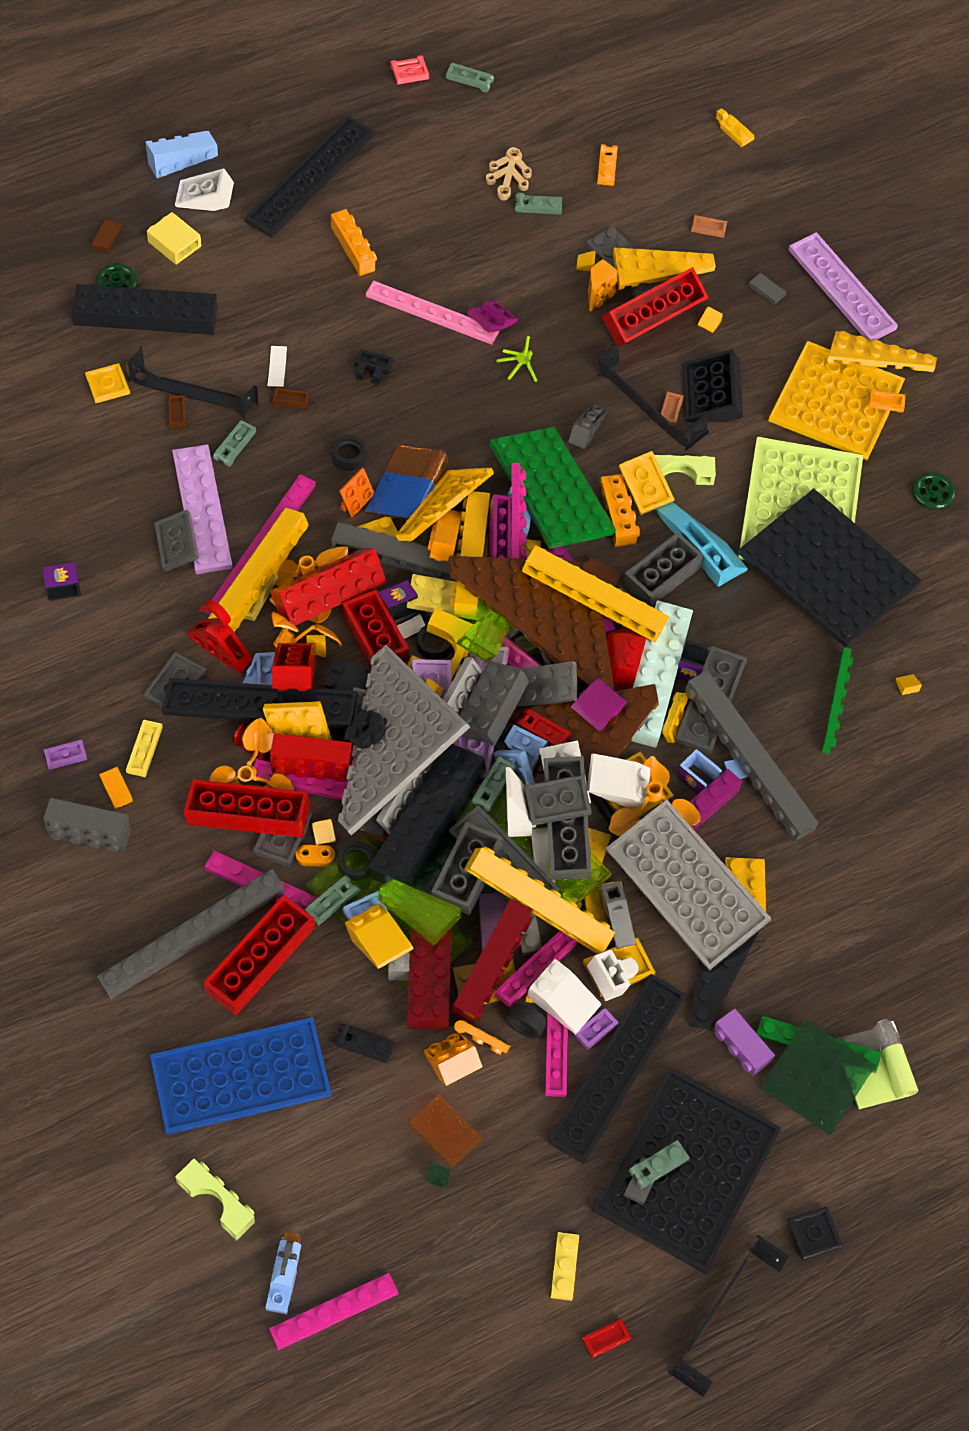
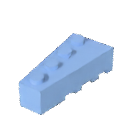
[146,131,218,178]

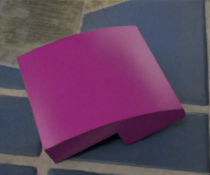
[467,300,518,333]
[571,678,627,731]

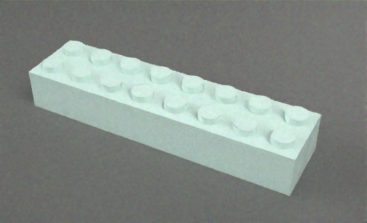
[631,600,693,748]

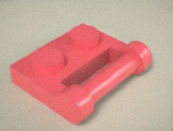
[390,55,429,85]

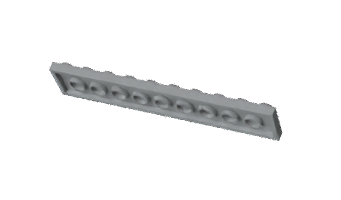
[376,657,483,834]

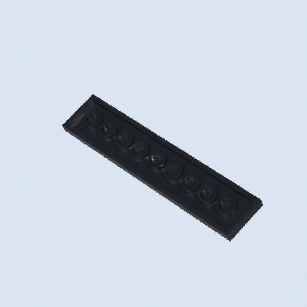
[245,116,374,238]
[162,678,358,728]
[548,974,686,1164]

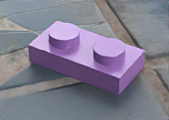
[44,740,87,770]
[574,1008,619,1050]

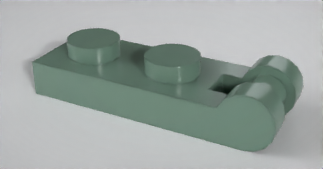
[446,63,494,92]
[515,193,562,215]
[213,420,256,467]
[472,757,516,812]
[304,875,361,926]
[628,1140,690,1189]

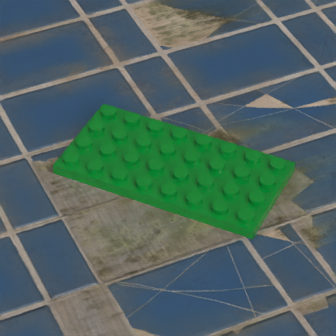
[489,427,616,549]

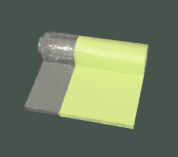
[837,1019,919,1110]

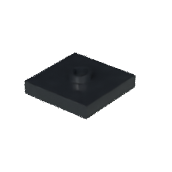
[787,1206,843,1261]

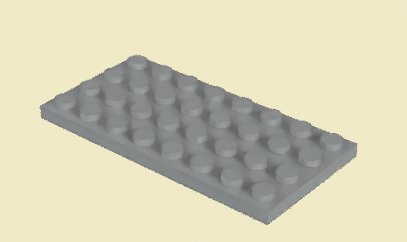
[606,799,771,971]

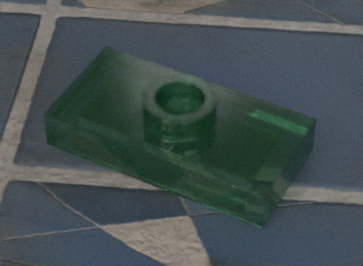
[427,1162,450,1189]

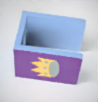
[677,749,722,794]

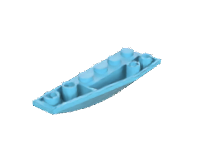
[654,502,748,587]

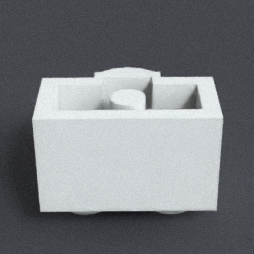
[587,949,638,1001]

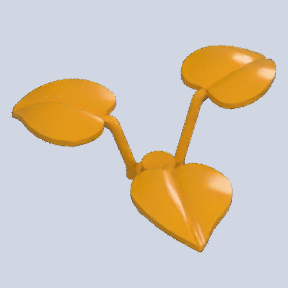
[275,547,348,623]
[269,597,342,648]
[209,718,294,790]
[609,756,701,837]

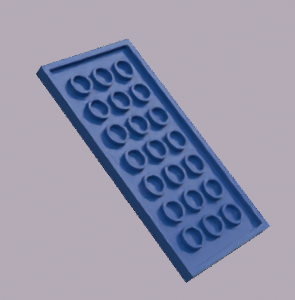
[150,1017,332,1135]

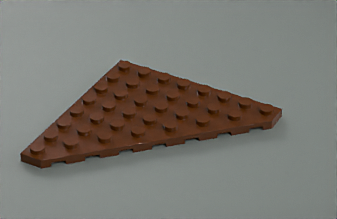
[448,556,615,691]
[507,684,659,856]

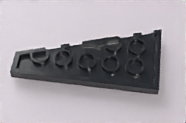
[690,930,760,1030]

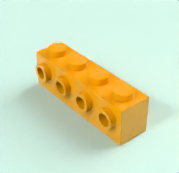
[331,209,377,276]
[600,474,640,547]
[427,510,462,562]

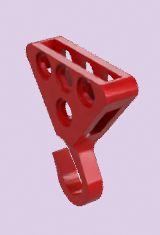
[187,600,253,674]

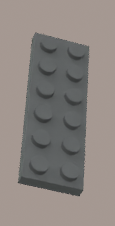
[586,227,666,298]
[675,646,747,754]
[449,805,559,915]

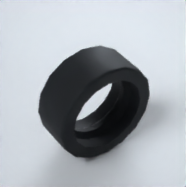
[332,435,366,470]
[417,624,452,660]
[337,841,375,881]
[505,1003,547,1038]

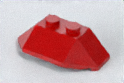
[607,627,647,691]

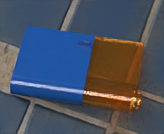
[365,445,449,525]

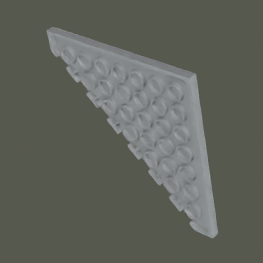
[338,645,470,835]

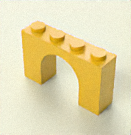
[407,608,478,683]

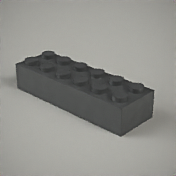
[544,756,591,881]

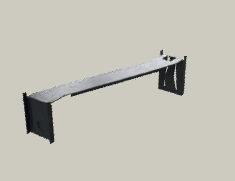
[594,343,710,451]
[125,346,259,419]
[668,1235,789,1397]

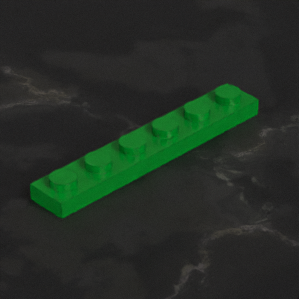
[822,647,853,754]
[757,1016,882,1074]

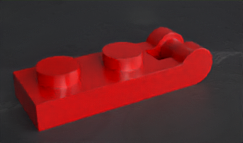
[515,708,571,746]

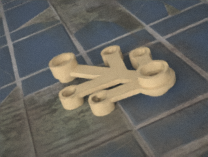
[486,147,532,200]

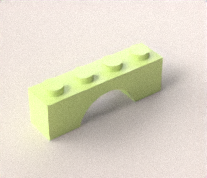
[654,455,716,485]
[175,1159,255,1241]

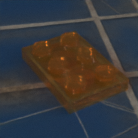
[409,1095,483,1169]

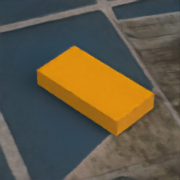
[868,389,905,412]
[99,767,133,809]

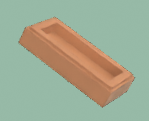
[691,215,728,238]
[660,391,684,427]

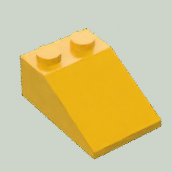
[345,903,413,969]

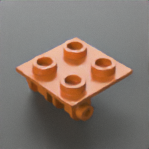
[339,467,374,518]

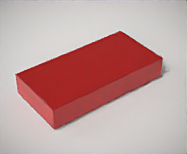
[582,1319,631,1358]

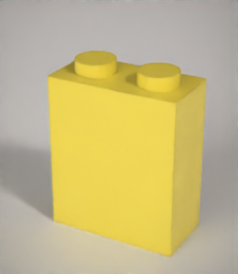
[147,212,201,265]

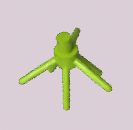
[496,336,537,382]

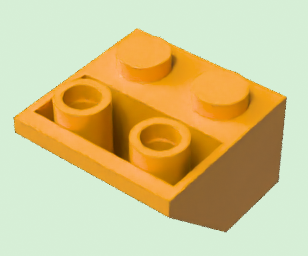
[588,259,618,312]
[424,1033,482,1086]

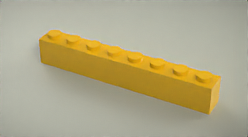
[451,491,490,617]
[208,508,308,632]
[522,545,669,642]
[464,847,615,954]

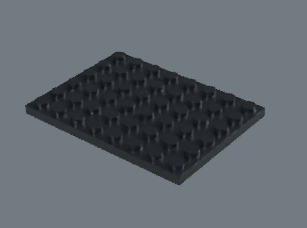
[738,488,922,647]
[592,1068,781,1274]

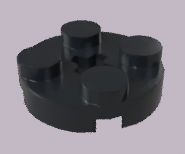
[346,710,386,749]

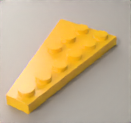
[613,248,716,290]
[827,331,937,372]
[396,468,494,542]

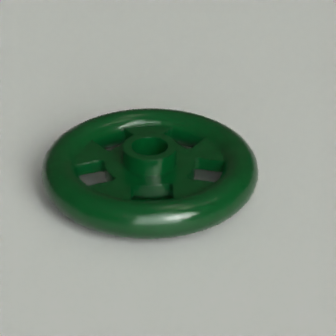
[96,264,138,288]
[912,473,955,510]

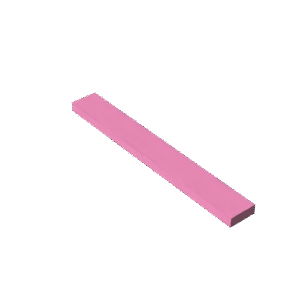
[366,280,499,345]

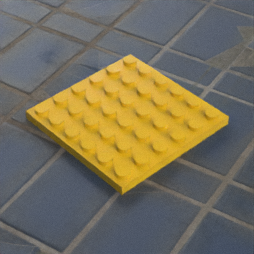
[768,341,905,460]

